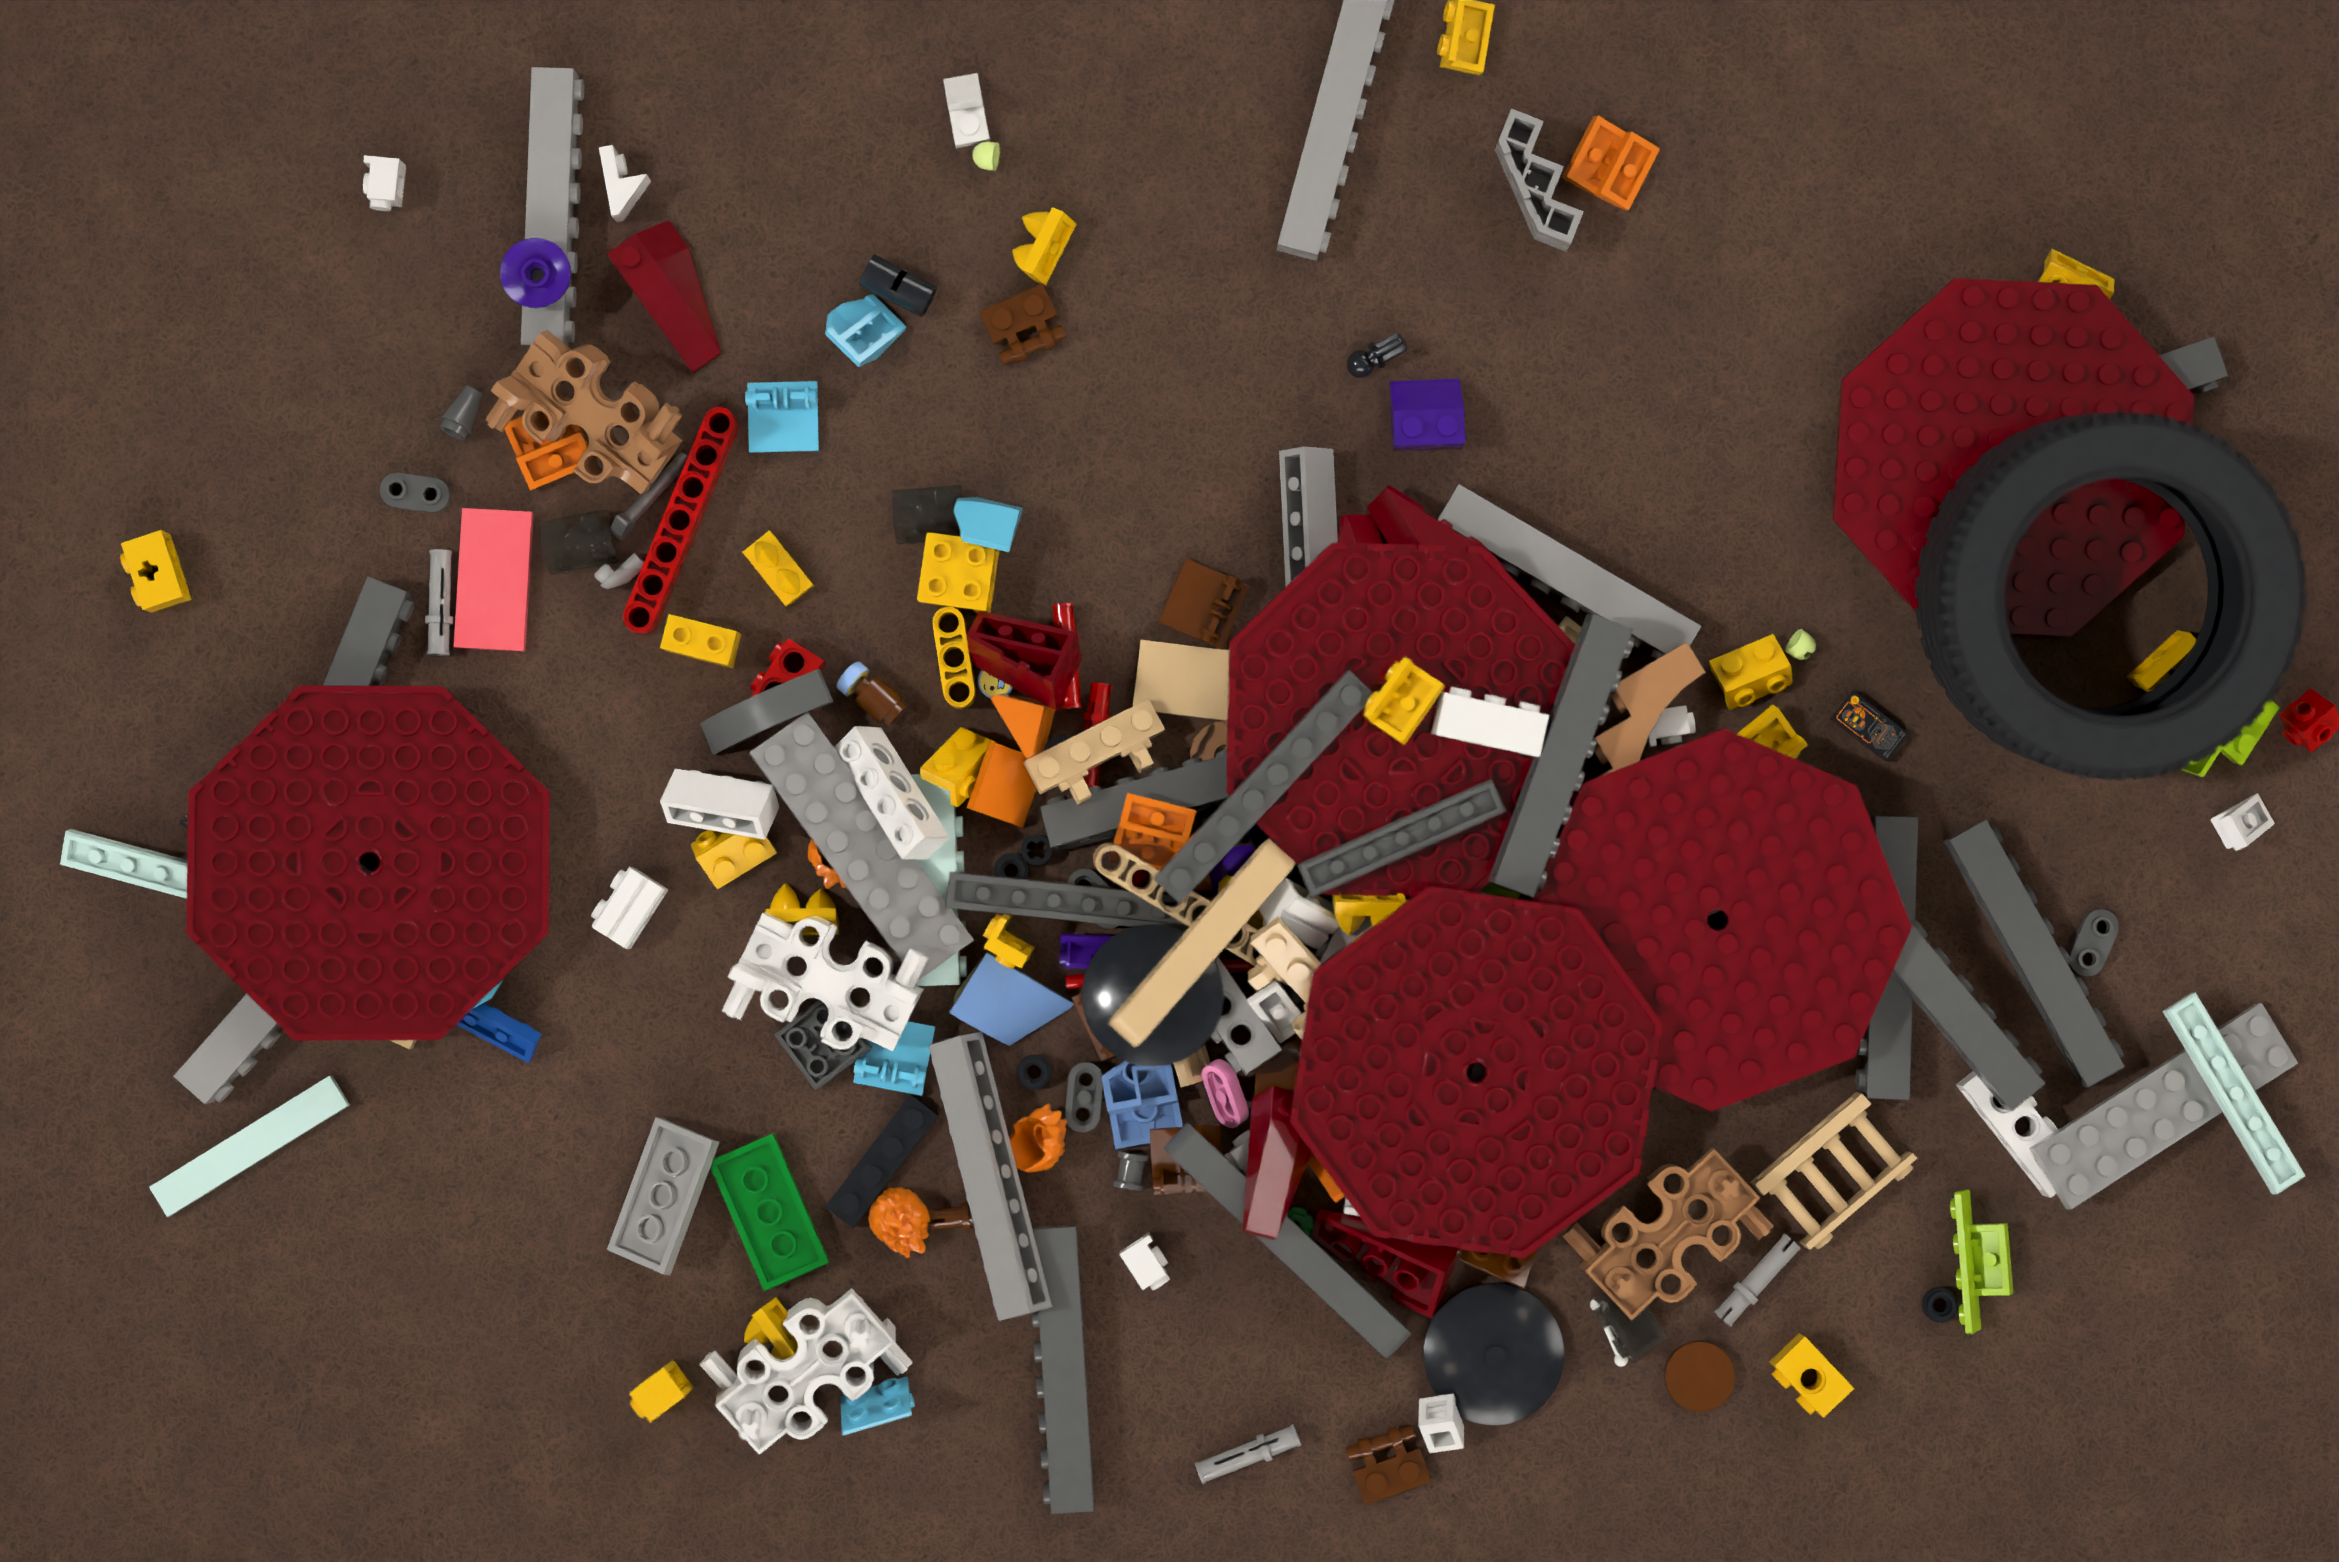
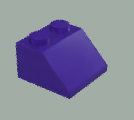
[1390,378,1465,451]

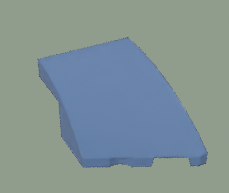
[950,952,1074,1046]
[1101,1061,1183,1151]

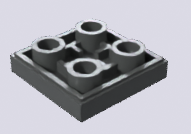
[774,999,873,1091]

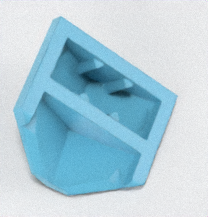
[825,294,906,367]
[953,497,1023,552]

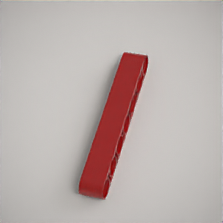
[623,407,739,635]

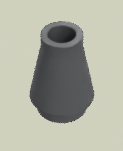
[439,386,484,440]

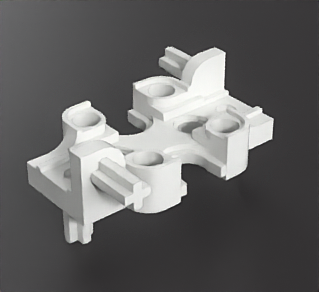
[722,912,928,1051]
[699,1288,913,1455]

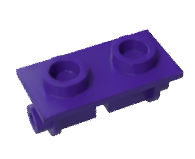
[1059,934,1113,969]

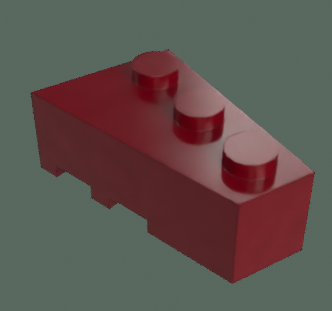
[966,611,1082,711]

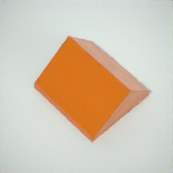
[990,693,1055,759]

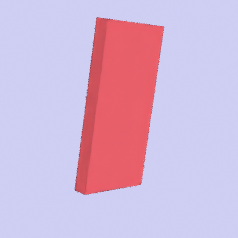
[454,508,534,652]

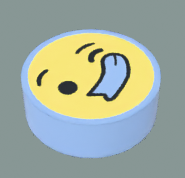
[837,662,869,696]
[978,670,1013,698]

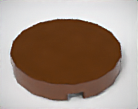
[1663,1340,1735,1412]

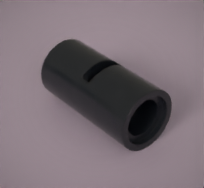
[859,254,937,317]

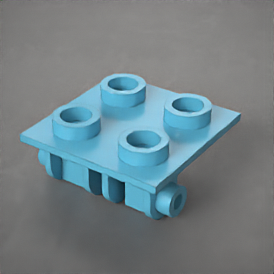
[745,381,819,453]
[853,1021,935,1096]
[840,1377,915,1435]

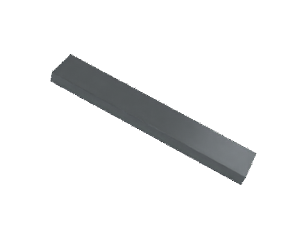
[1296,779,1506,898]

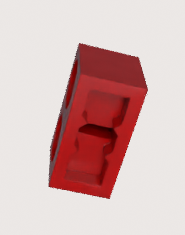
[750,638,826,721]

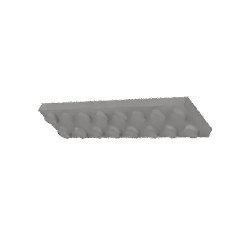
[750,712,974,980]
[2029,1003,2298,1209]

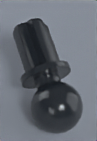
[1347,333,1407,378]

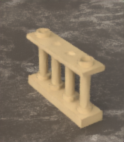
[1749,1092,1917,1250]

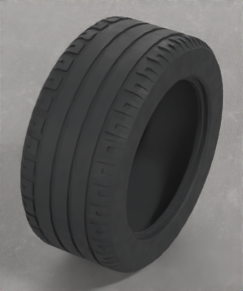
[1915,412,2307,780]

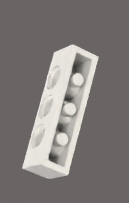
[834,726,950,859]
[1956,1071,2058,1198]

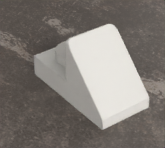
[943,73,990,148]
[599,145,651,222]
[2211,793,2275,851]
[1247,979,1302,1043]

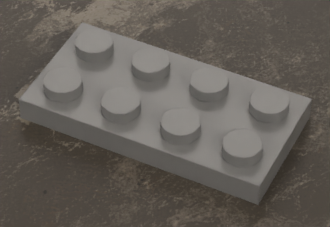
[607,1117,719,1275]

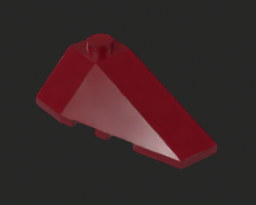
[1366,485,1505,569]
[1311,1209,1460,1318]

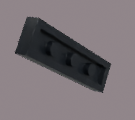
[825,1094,939,1228]

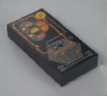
[1830,691,1909,762]

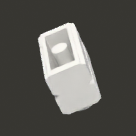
[591,867,668,949]
[1258,878,1339,949]

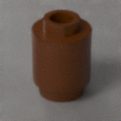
[854,676,907,727]

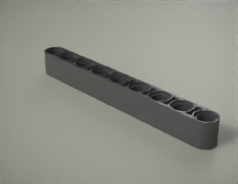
[1163,1122,1412,1359]

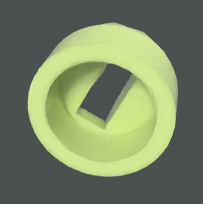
[972,142,1000,171]
[1785,629,1816,660]

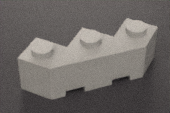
[1495,109,1583,252]

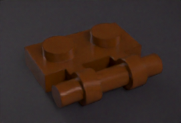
[979,283,1067,366]
[1345,1425,1431,1505]

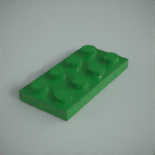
[710,1133,830,1291]

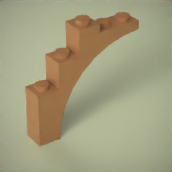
[1574,642,1705,801]

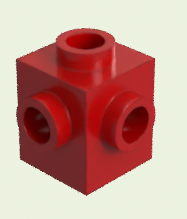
[2279,688,2339,753]

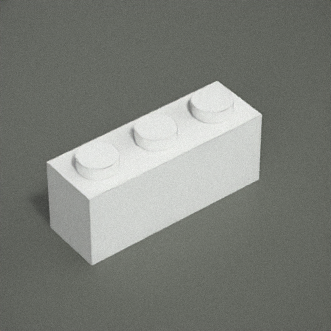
[1431,687,1549,757]
[660,769,779,839]

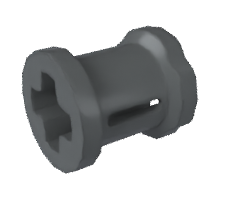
[1113,1151,1149,1191]

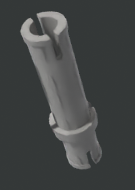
[425,549,453,656]
[1714,1234,1801,1327]
[1195,1424,1301,1484]

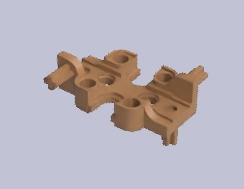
[485,330,683,494]
[1562,1148,1774,1320]

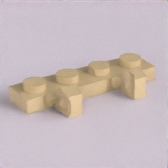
[1024,699,1165,805]
[1248,916,1321,1039]

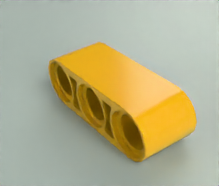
[933,607,976,709]

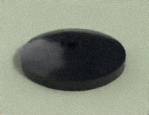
[1082,924,1224,1066]
[1423,1282,1564,1425]

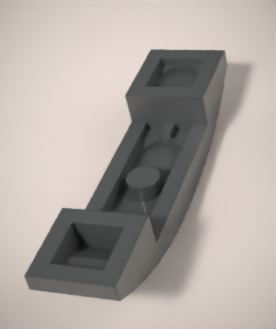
[700,669,833,755]

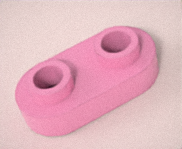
[1202,1059,1249,1128]

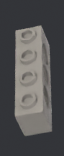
[1211,956,1282,1076]

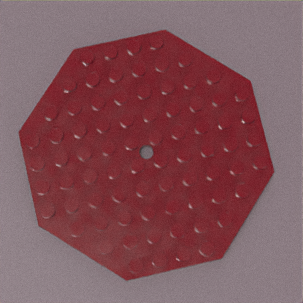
[1832,278,2194,637]
[1226,543,1576,896]
[186,685,550,1041]
[1530,728,1912,1112]
[1289,886,1663,1258]

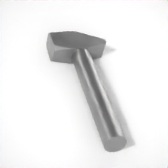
[611,452,688,540]

